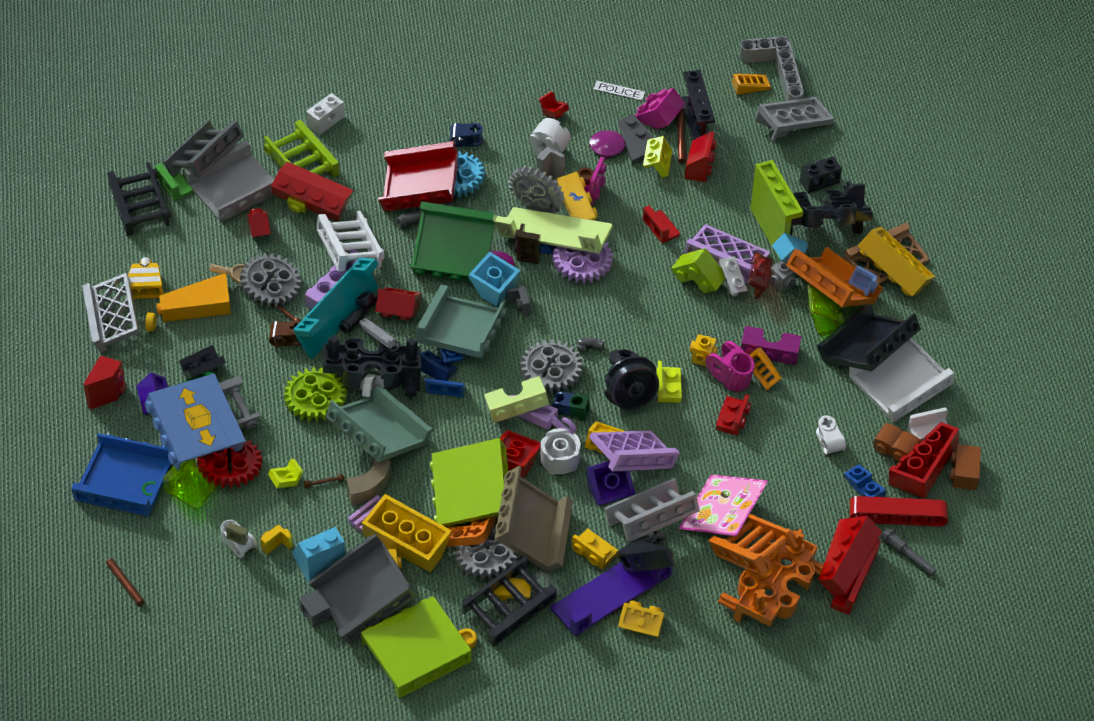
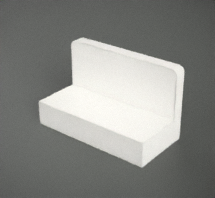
[907,407,948,443]

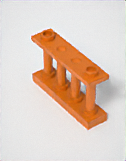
[708,514,798,576]

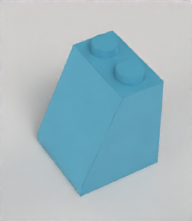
[292,527,346,586]

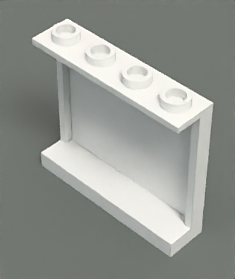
[849,338,954,423]

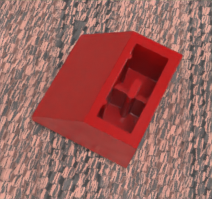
[685,131,717,182]

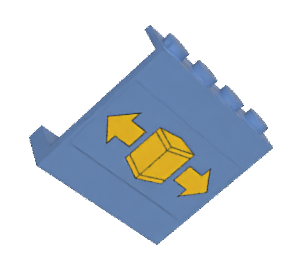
[145,374,246,470]

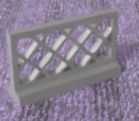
[82,273,139,353]

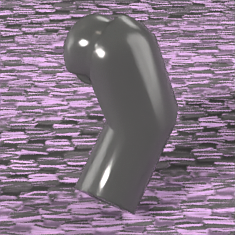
[576,337,605,351]

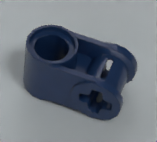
[449,123,484,147]

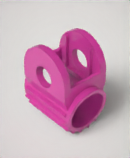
[706,341,755,392]

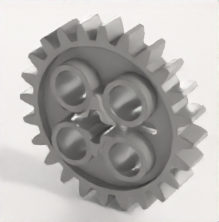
[508,166,565,214]
[240,253,301,308]
[520,339,583,394]
[455,525,521,580]

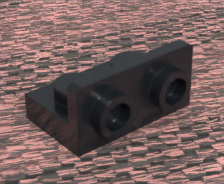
[179,345,226,379]

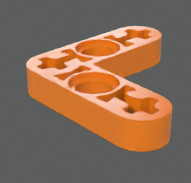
[446,515,498,547]

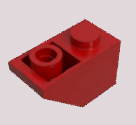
[247,208,271,237]

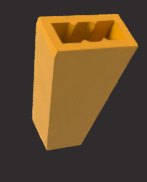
[157,273,231,322]

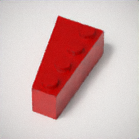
[889,422,959,498]
[818,516,882,596]

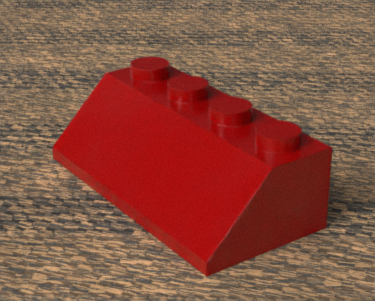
[271,162,354,222]

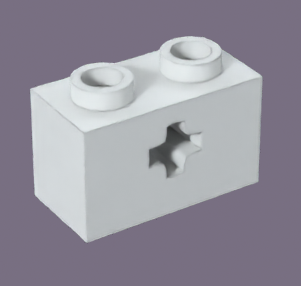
[306,93,345,135]

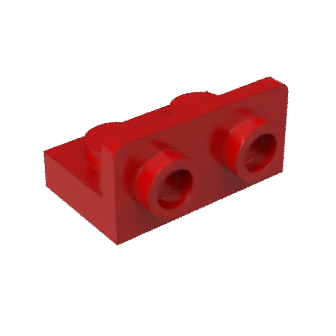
[715,394,751,436]

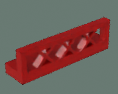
[830,539,881,615]

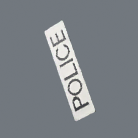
[594,81,645,100]

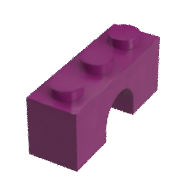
[741,326,802,365]

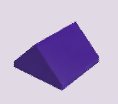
[587,460,635,506]

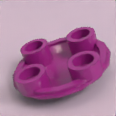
[590,130,625,160]

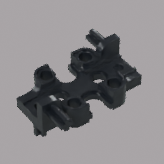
[790,181,873,235]
[323,336,421,400]

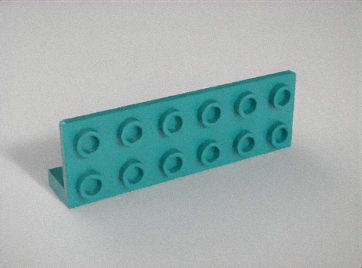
[293,258,379,359]

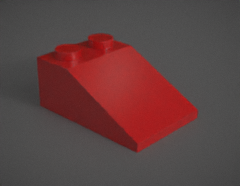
[500,430,541,479]

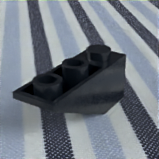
[616,540,675,572]

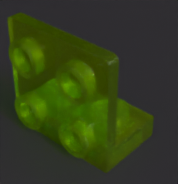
[163,459,221,510]

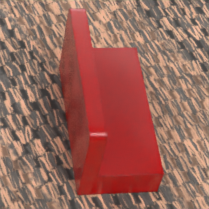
[643,205,680,244]

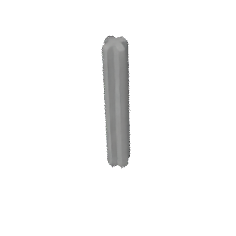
[359,318,397,349]

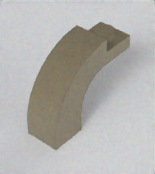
[347,456,391,506]

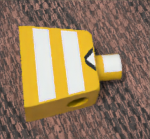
[128,257,163,299]

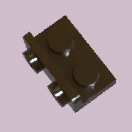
[514,223,541,265]

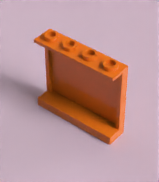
[786,247,883,307]

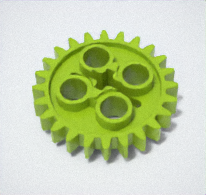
[283,367,347,422]

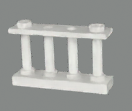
[317,211,384,272]

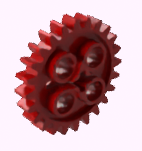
[197,437,262,489]

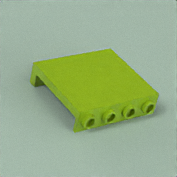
[750,160,803,261]
[430,438,508,527]
[361,596,472,698]

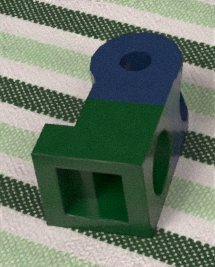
[551,392,591,421]

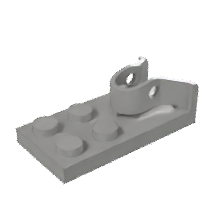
[754,97,834,143]

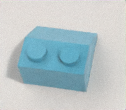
[468,252,520,307]

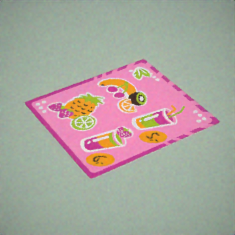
[679,475,768,536]

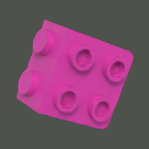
[584,157,607,206]

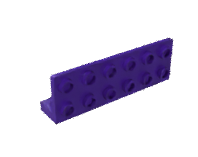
[551,562,673,636]

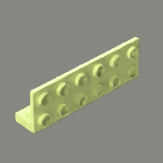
[495,207,613,254]

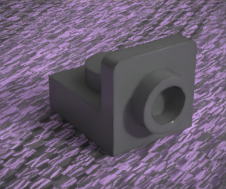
[507,286,531,316]

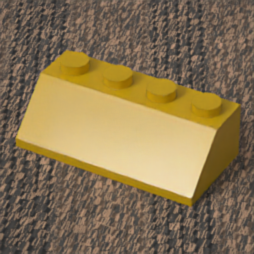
[858,226,936,296]
[362,494,452,573]

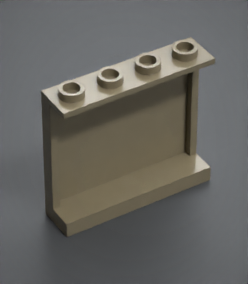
[495,466,573,573]

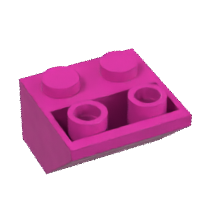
[635,88,686,129]

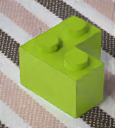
[671,248,726,294]

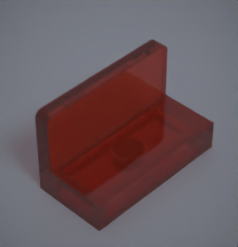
[748,253,772,299]

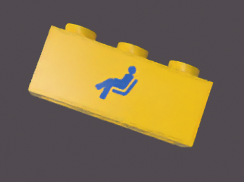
[557,172,598,221]

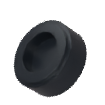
[355,291,375,308]

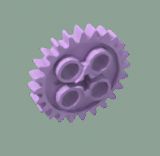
[553,243,613,284]

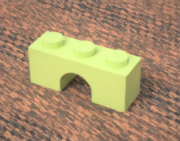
[484,376,549,423]

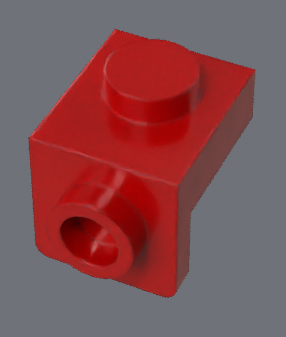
[539,91,569,118]

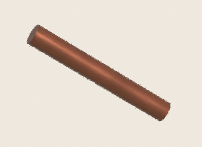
[106,558,145,606]

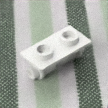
[719,256,748,297]

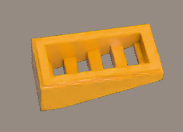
[732,74,771,95]
[750,347,782,390]

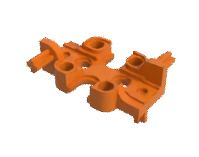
[718,529,824,626]

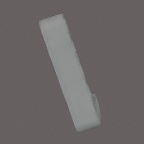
[739,36,804,101]

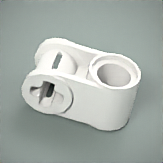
[816,415,846,455]
[221,520,258,558]

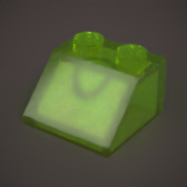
[807,284,844,336]

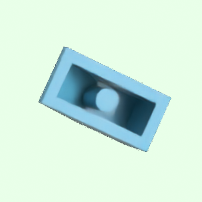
[772,233,808,263]

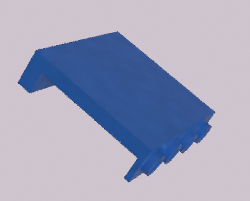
[71,433,173,517]

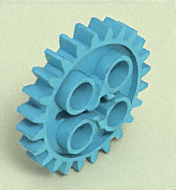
[454,151,485,198]

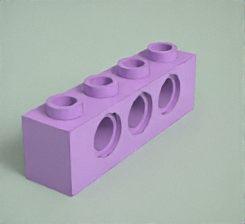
[305,250,359,310]

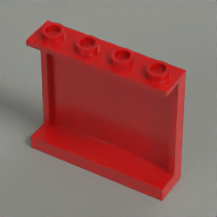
[378,141,459,212]

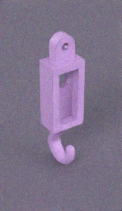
[510,395,577,434]

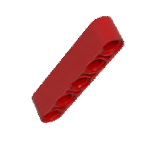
[849,496,948,527]

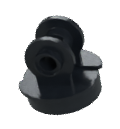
[604,349,659,410]

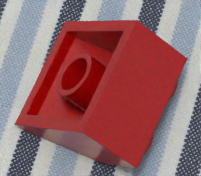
[375,287,422,320]
[83,356,127,409]

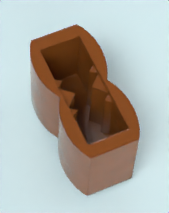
[873,423,920,462]

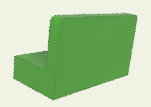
[155,163,193,201]

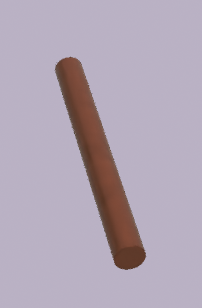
[677,108,685,163]

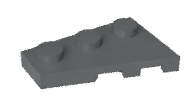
[618,114,654,165]

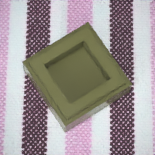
[226,522,248,545]

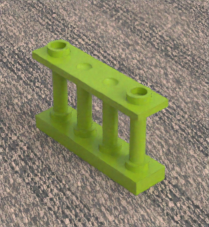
[263,119,340,178]

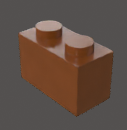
[950,444,981,490]

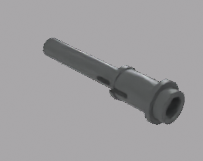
[396,202,453,228]
[881,528,937,576]

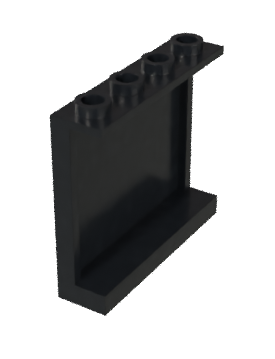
[817,304,921,372]

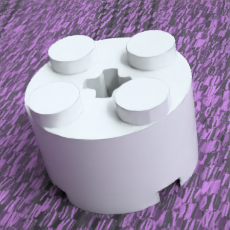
[529,118,571,157]
[540,428,580,475]

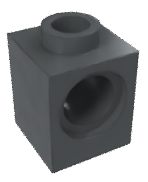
[299,590,331,628]

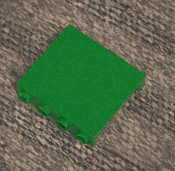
[409,202,496,283]

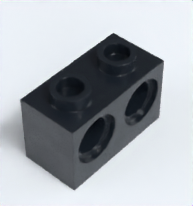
[800,156,842,193]

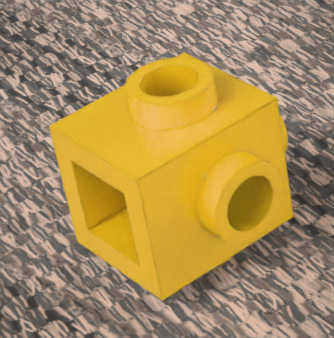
[689,334,718,367]

